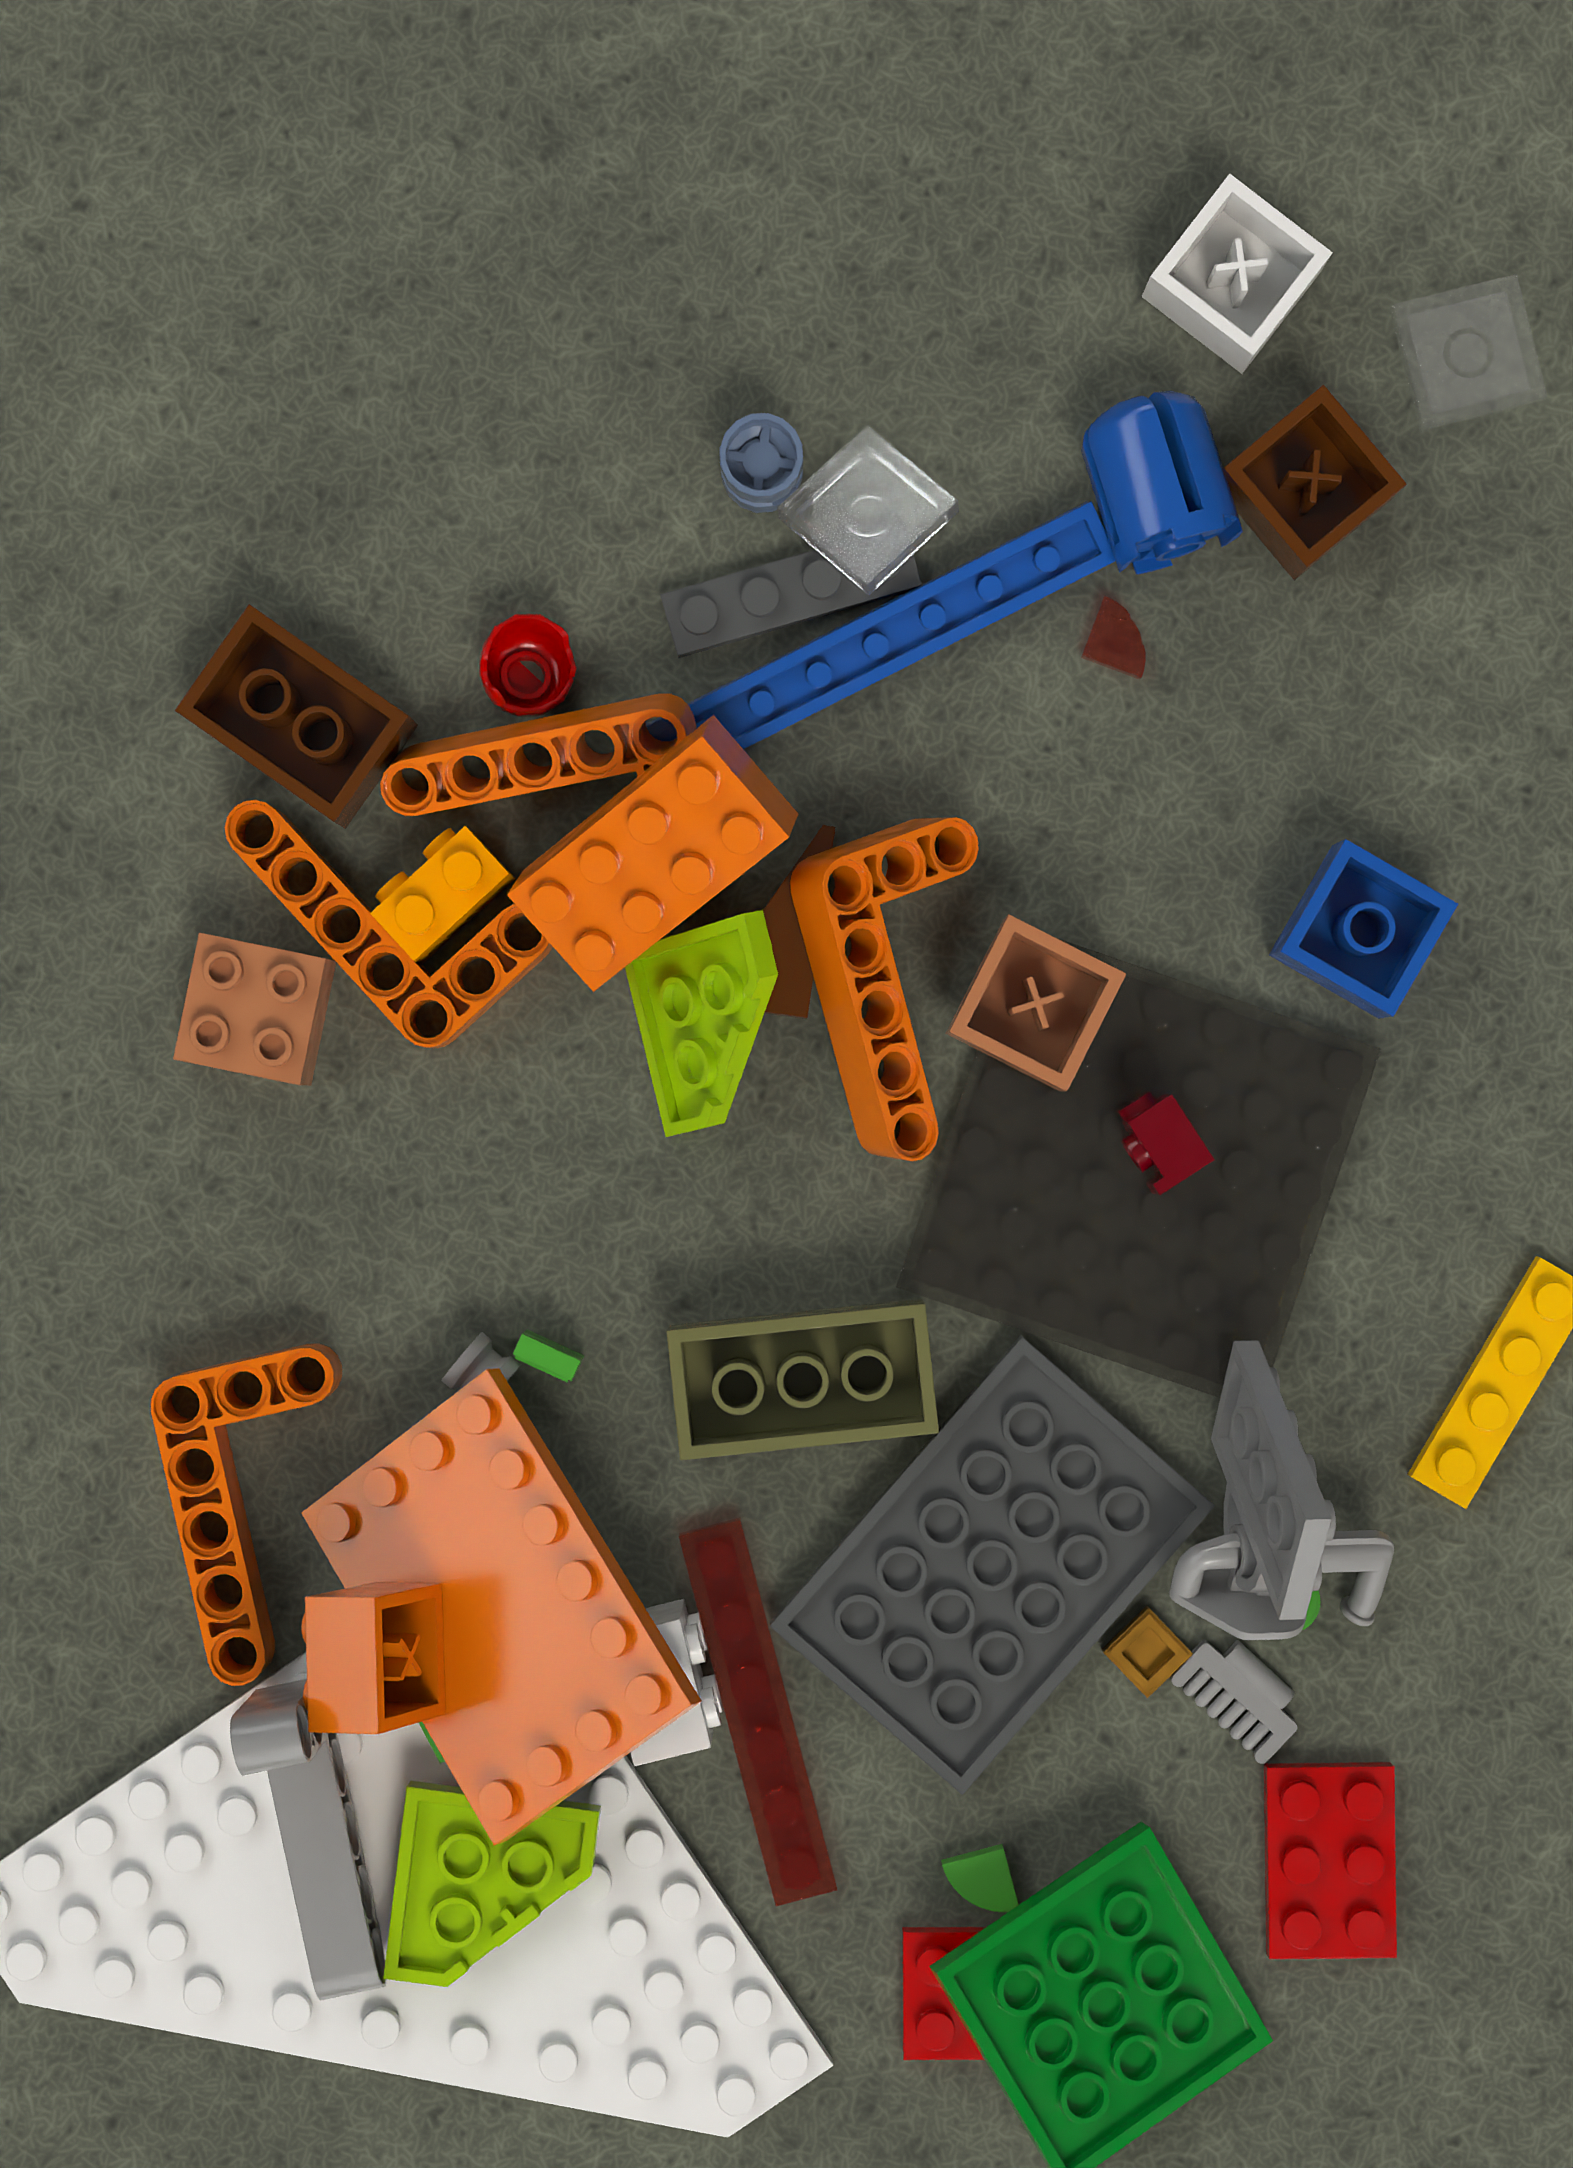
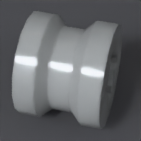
[441,1332,521,1389]

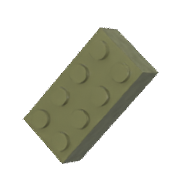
[666,1299,939,1460]

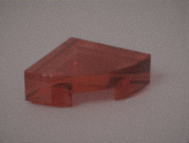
[1081,596,1146,680]

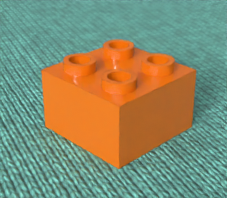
[301,1583,446,1734]

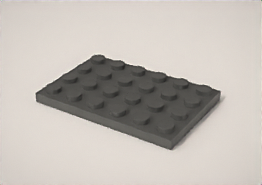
[770,1335,1215,1795]

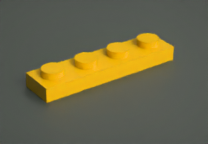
[1407,1256,1573,1509]

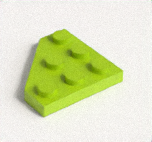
[625,910,778,1137]
[383,1780,601,1987]

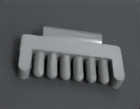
[1171,1640,1297,1764]

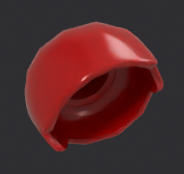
[479,614,577,717]

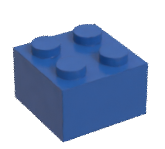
[1269,839,1458,1019]

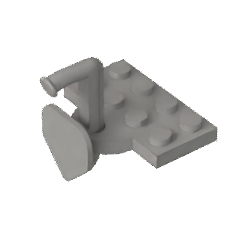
[1169,1341,1394,1640]

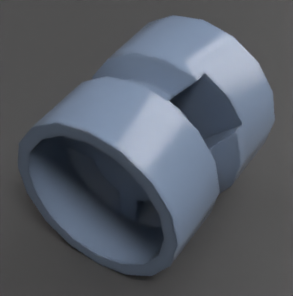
[719,413,803,513]

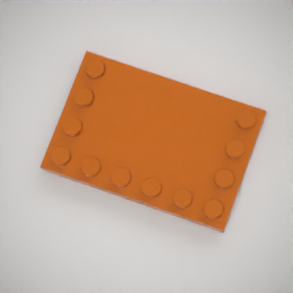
[301,1368,702,1846]

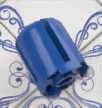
[1081,391,1243,574]

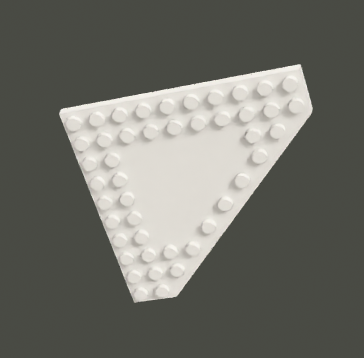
[0,1652,833,2138]

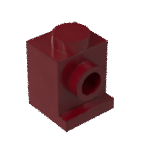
[1117,1090,1215,1195]

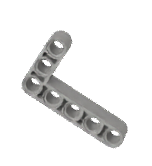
[230,1679,387,2001]

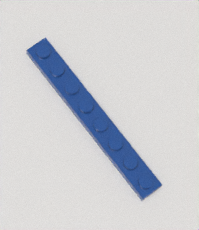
[646,501,1115,749]

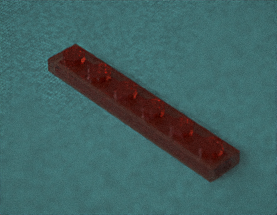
[679,1517,837,1906]

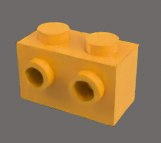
[370,826,516,964]

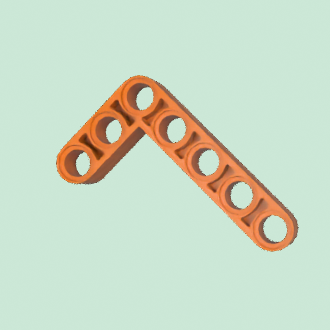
[380,693,697,816]
[224,800,553,1049]
[790,817,979,1161]
[151,1343,342,1686]

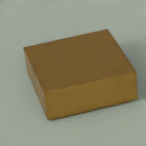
[1101,1606,1193,1698]

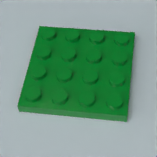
[929,1822,1273,2168]

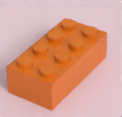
[507,715,798,992]

